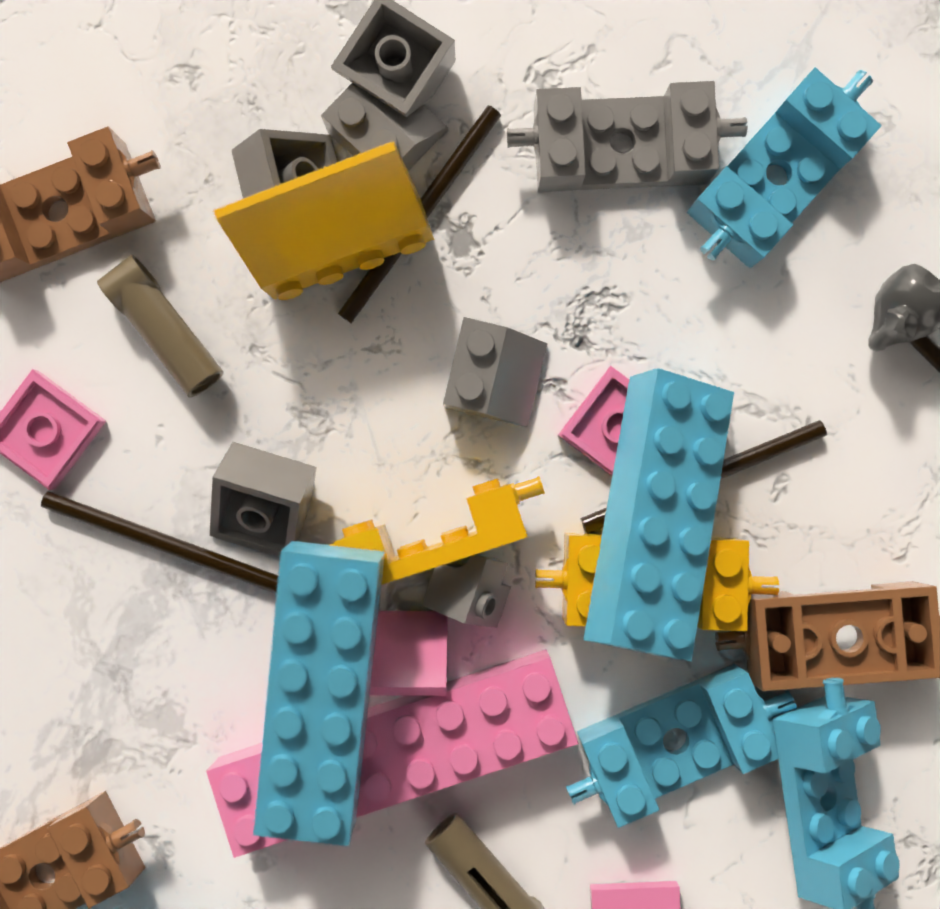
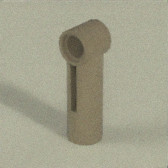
[97,254,224,397]
[425,812,545,909]

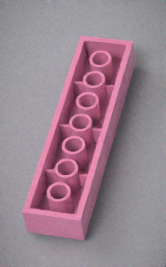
[206,649,579,858]

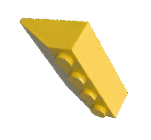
[213,141,434,300]

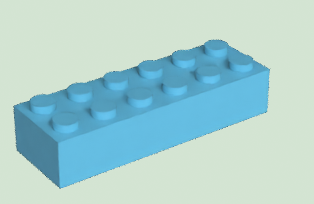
[583,368,734,662]
[253,541,385,846]

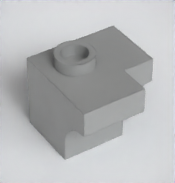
[422,554,511,628]

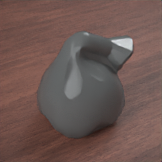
[868,264,940,352]

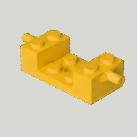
[331,476,545,585]
[535,533,779,631]

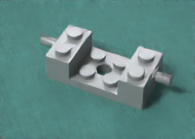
[507,81,748,192]

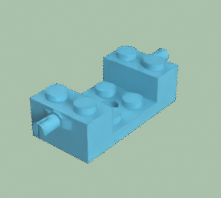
[686,67,882,268]
[566,663,797,828]
[773,678,900,909]

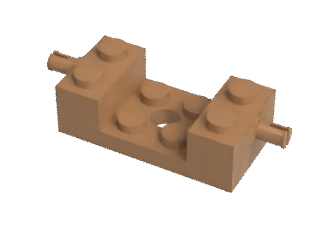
[0,126,161,282]
[715,581,940,691]
[0,791,146,909]

